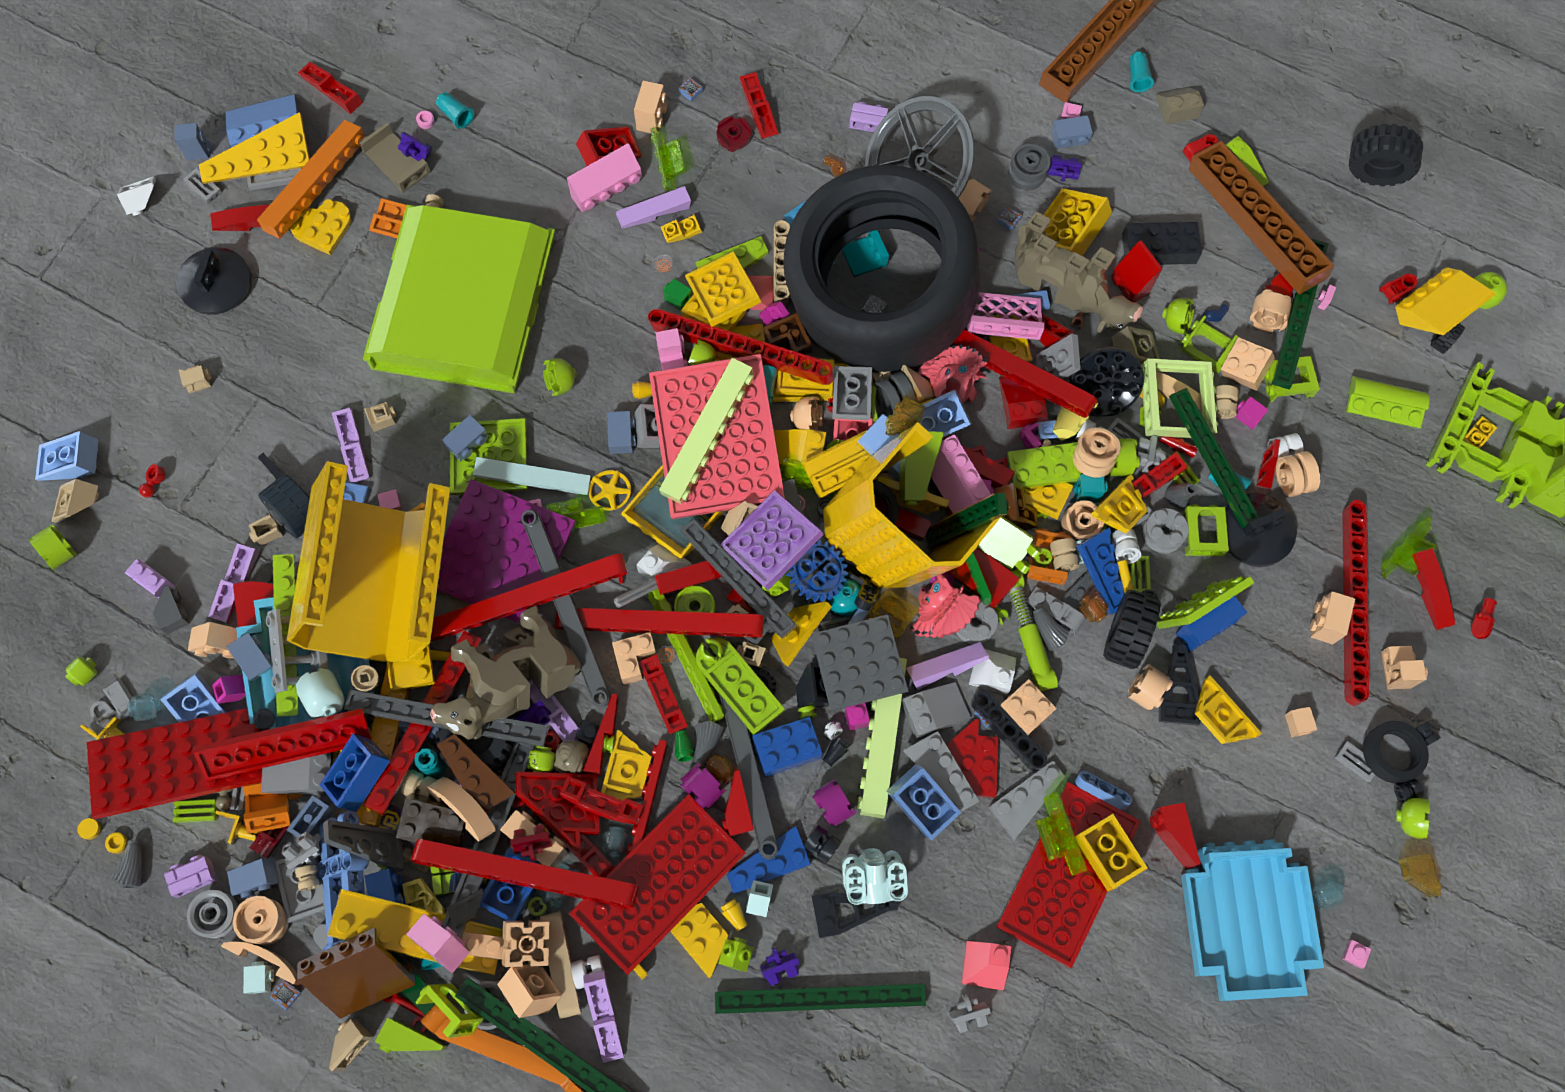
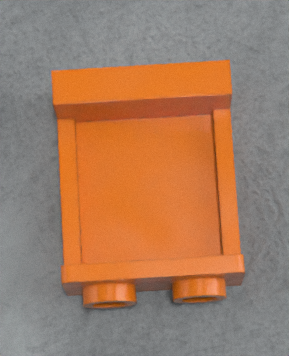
[1026,528,1073,585]
[243,783,291,834]

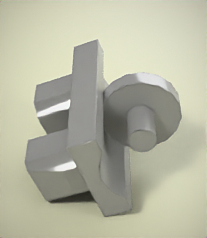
[1136,435,1166,473]
[282,831,322,869]
[949,994,991,1033]

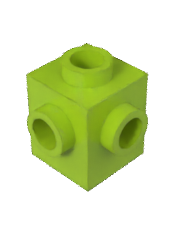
[718,937,754,972]

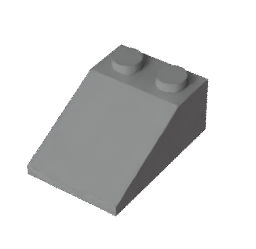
[832,366,872,420]
[634,404,660,448]
[901,682,971,740]
[261,752,331,796]

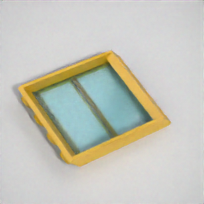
[621,464,724,559]

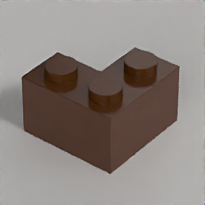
[763,313,812,355]
[994,483,1038,530]

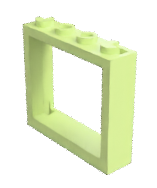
[1141,359,1218,438]

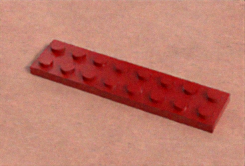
[193,708,372,781]

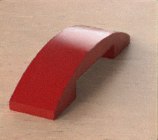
[638,654,688,735]
[560,776,644,824]

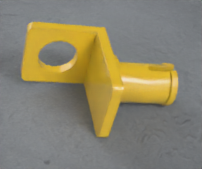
[80,717,125,740]
[215,810,258,845]

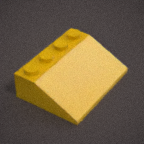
[1044,188,1112,256]
[1395,268,1495,335]

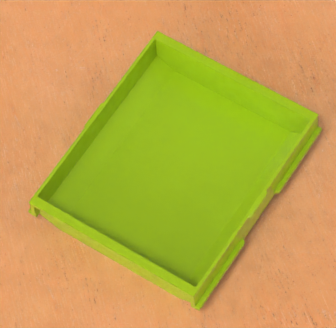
[362,205,555,394]

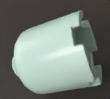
[296,668,344,719]

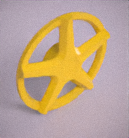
[588,470,631,511]

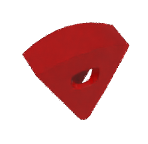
[233,581,274,627]

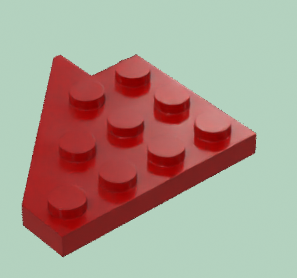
[946,719,998,798]
[515,772,600,851]

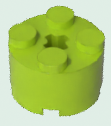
[1107,438,1140,476]
[28,524,77,571]

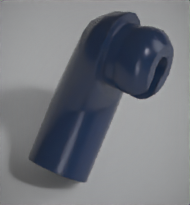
[1203,304,1229,322]

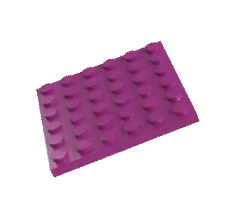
[437,479,576,624]

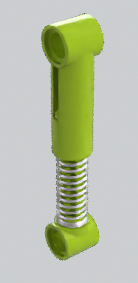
[1008,569,1058,692]

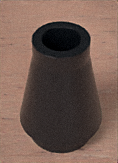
[822,736,850,767]

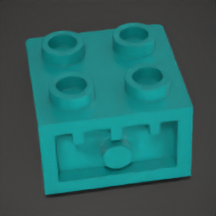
[842,230,889,277]

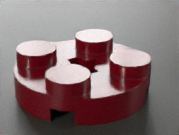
[716,116,751,152]

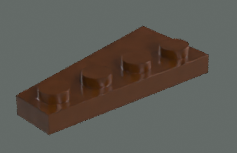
[437,734,516,812]

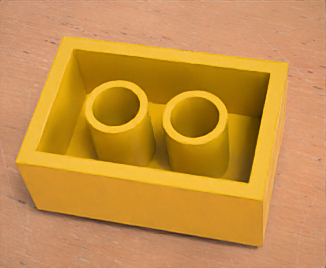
[1074,814,1147,892]

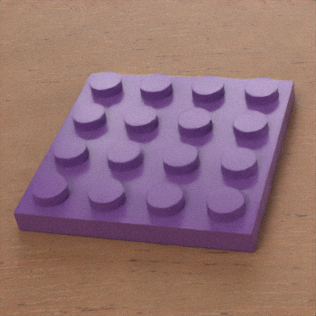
[720,490,824,591]

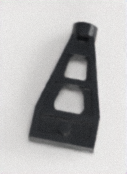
[1159,645,1200,726]
[812,892,898,938]

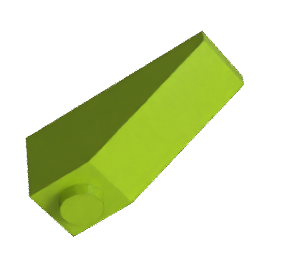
[1226,136,1269,187]
[375,1017,447,1053]

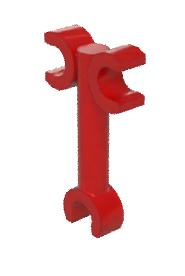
[383,993,428,1032]

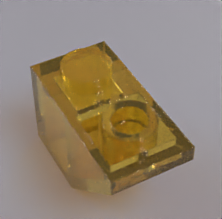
[885,397,925,436]
[1398,854,1441,898]

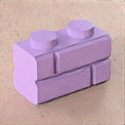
[849,102,888,132]
[125,558,175,598]
[164,855,218,898]

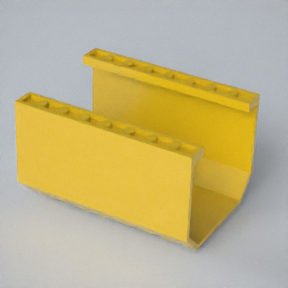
[823,422,1010,588]
[287,461,450,662]

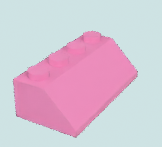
[567,144,642,212]
[931,434,991,514]

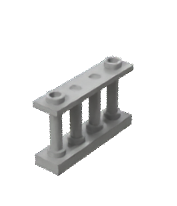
[266,609,328,693]

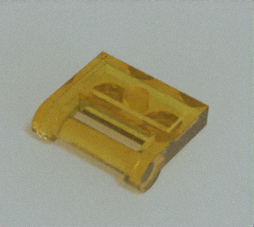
[867,588,919,639]

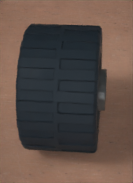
[258,474,310,538]

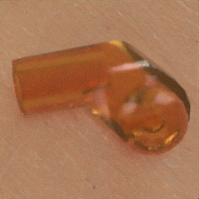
[823,155,843,177]

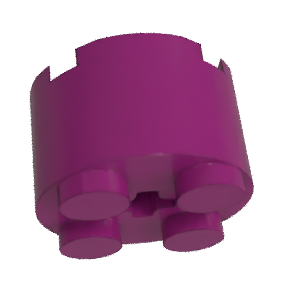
[679,762,726,809]
[812,779,856,827]

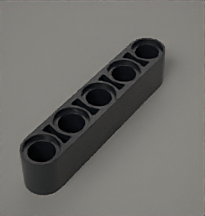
[971,691,1047,771]

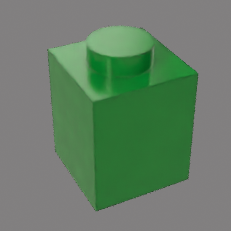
[663,278,692,310]

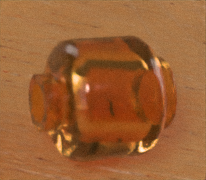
[1079,594,1108,623]
[705,754,735,785]

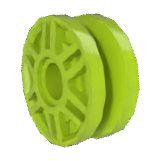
[674,586,715,613]

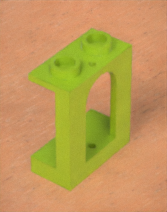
[1181,316,1242,373]
[1264,356,1320,402]
[1182,504,1229,556]
[416,983,484,1038]

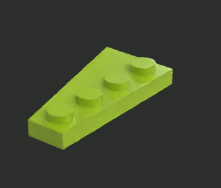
[695,236,768,269]

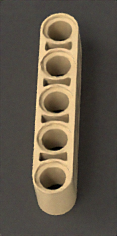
[773,220,790,307]
[540,911,582,1019]

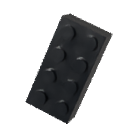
[1122,222,1202,265]

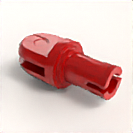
[1471,598,1497,639]

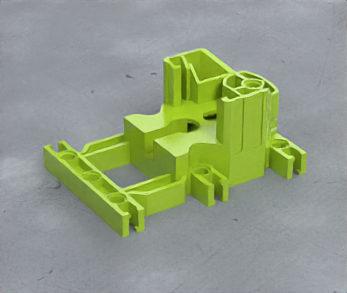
[1426,362,1565,518]

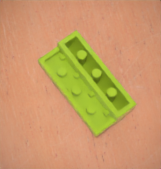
[1345,376,1430,429]

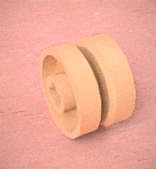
[1072,428,1121,477]
[1275,451,1320,497]
[233,896,289,946]

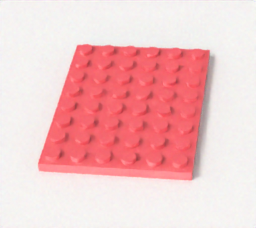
[649,354,785,519]

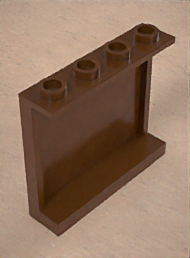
[297,928,416,1019]

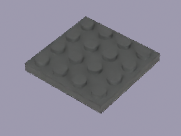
[811,614,908,711]

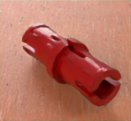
[1159,436,1198,458]

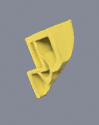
[1053,403,1098,441]
[402,878,446,915]

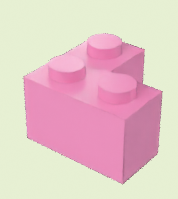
[655,328,688,371]
[406,914,470,973]

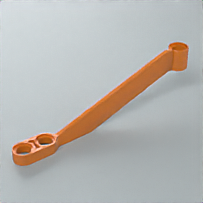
[421,1004,585,1092]

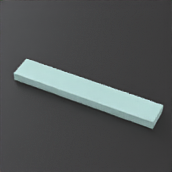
[473,457,590,495]

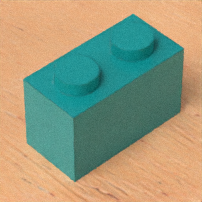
[1073,474,1107,503]

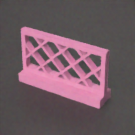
[967,292,1044,340]

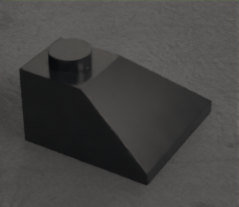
[796,663,829,708]

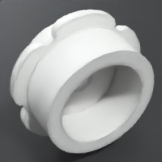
[824,722,843,740]

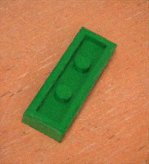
[966,552,991,605]

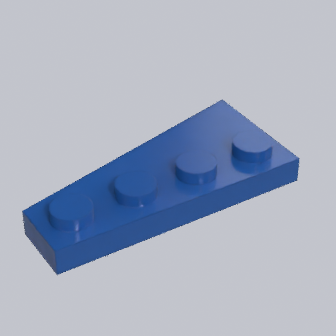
[1076,528,1125,614]
[727,826,810,895]

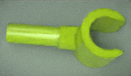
[995,606,1010,625]

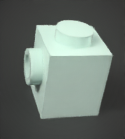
[746,880,773,917]
[243,961,274,994]

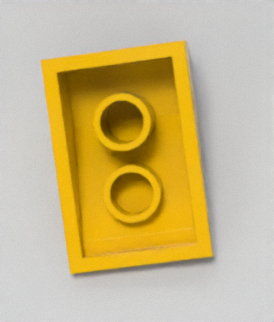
[773,429,826,473]

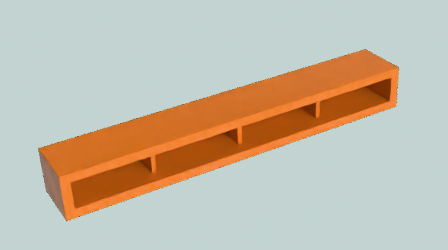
[257,120,365,239]

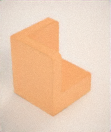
[1285,707,1317,737]

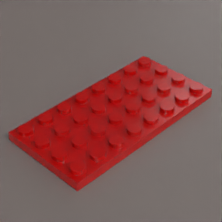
[86,708,262,819]
[996,782,1141,969]
[569,794,746,975]

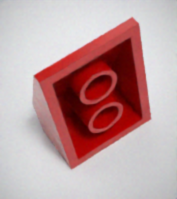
[576,127,642,167]
[1111,240,1163,302]
[999,377,1048,429]
[1150,802,1201,869]

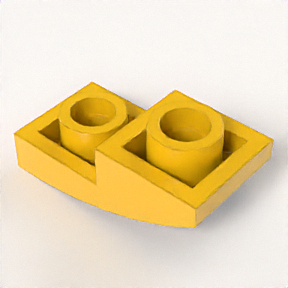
[661,215,702,243]
[1463,416,1497,449]

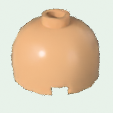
[790,396,823,431]

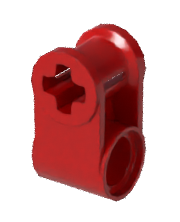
[1182,134,1218,163]
[1379,273,1418,305]

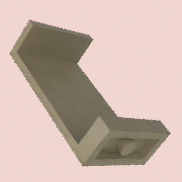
[360,122,431,193]

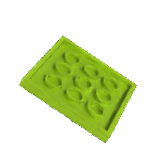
[450,418,528,496]
[1156,576,1254,629]

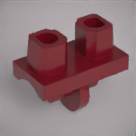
[510,824,552,861]
[249,826,289,859]

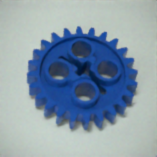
[786,539,848,602]

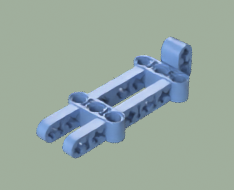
[316,811,369,951]

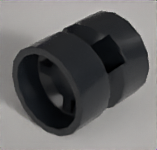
[803,825,842,864]

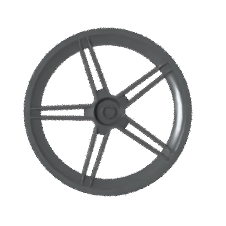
[865,96,975,198]

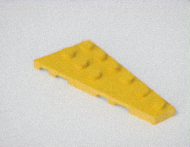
[199,112,310,184]

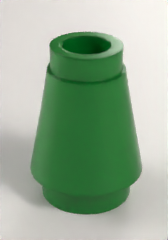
[675,731,694,762]

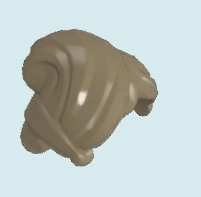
[554,740,589,774]

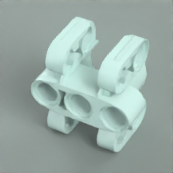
[842,848,908,905]

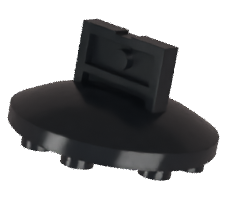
[176,247,251,315]
[1069,347,1144,417]
[1225,493,1297,567]

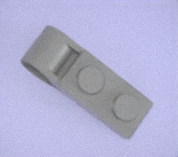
[1026,587,1086,635]

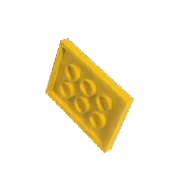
[685,251,761,327]

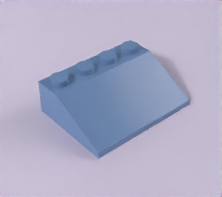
[226,95,299,148]

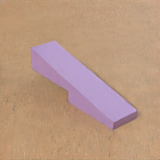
[616,186,691,228]
[332,408,370,483]
[208,543,261,623]
[906,642,989,690]
[529,680,580,742]
[583,970,624,1063]

